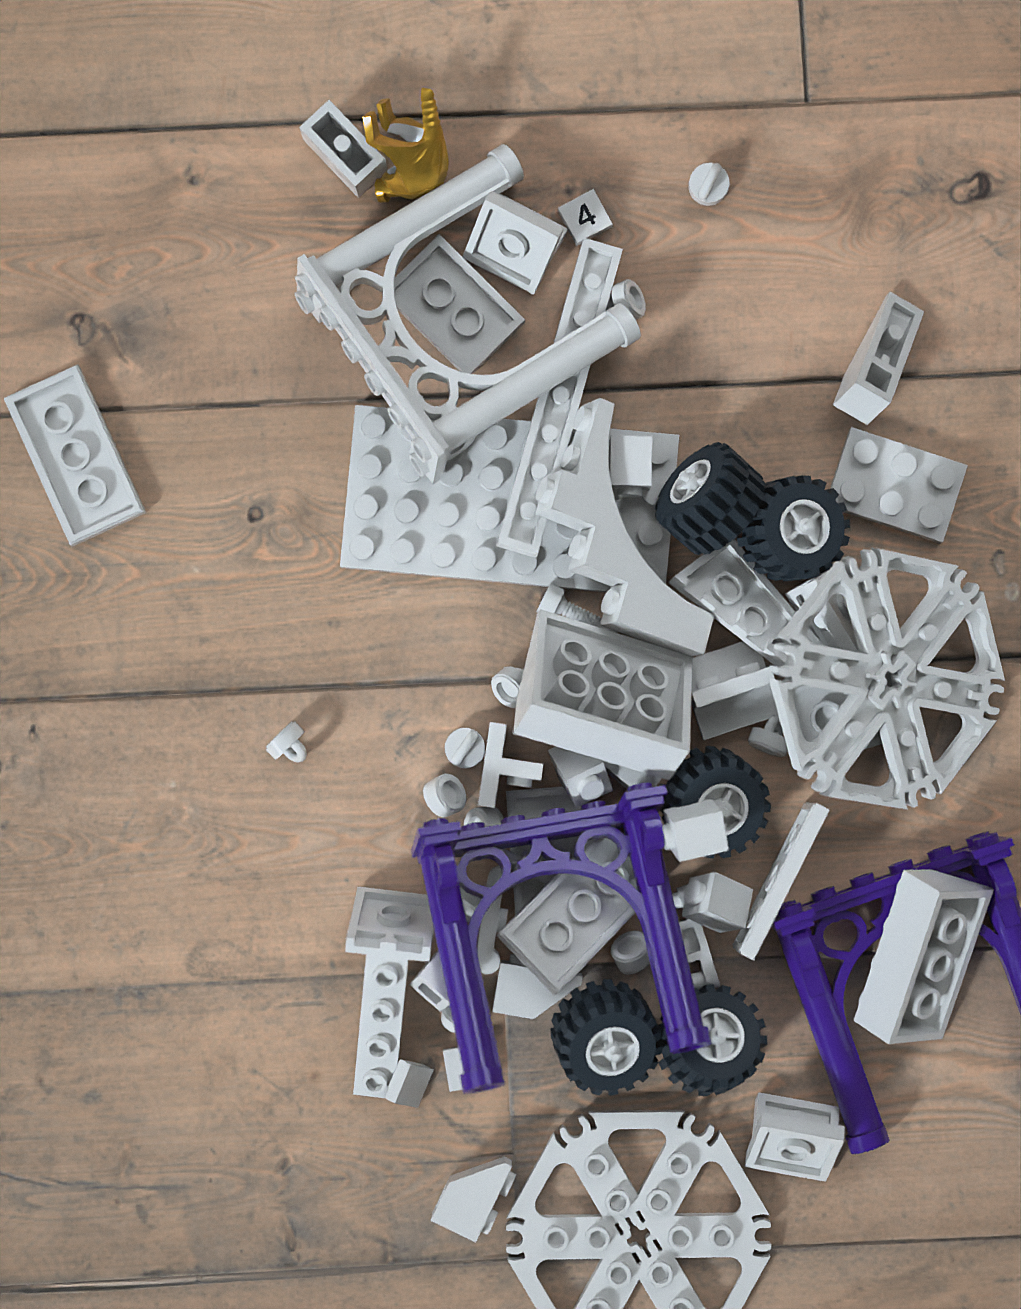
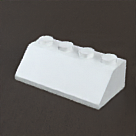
[854,869,994,1044]

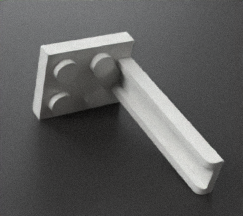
[345,887,434,1098]

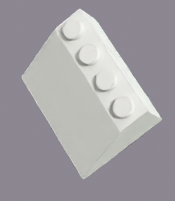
[513,609,692,780]

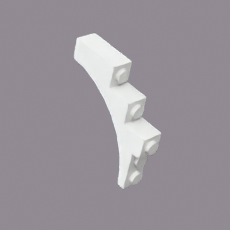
[535,398,715,656]

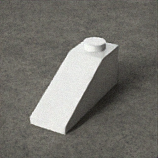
[833,292,924,425]

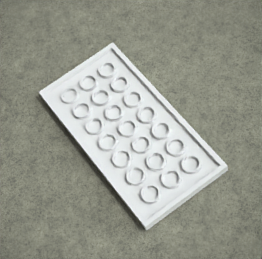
[340,405,679,592]

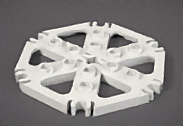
[769,547,1005,810]
[506,1110,771,1309]

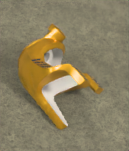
[362,88,449,203]

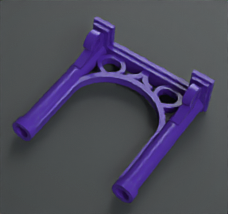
[411,782,712,1094]
[771,831,1021,1154]

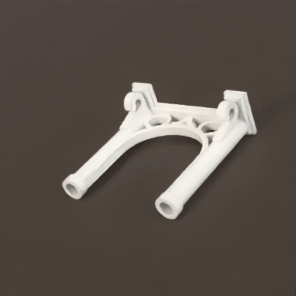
[295,144,641,484]

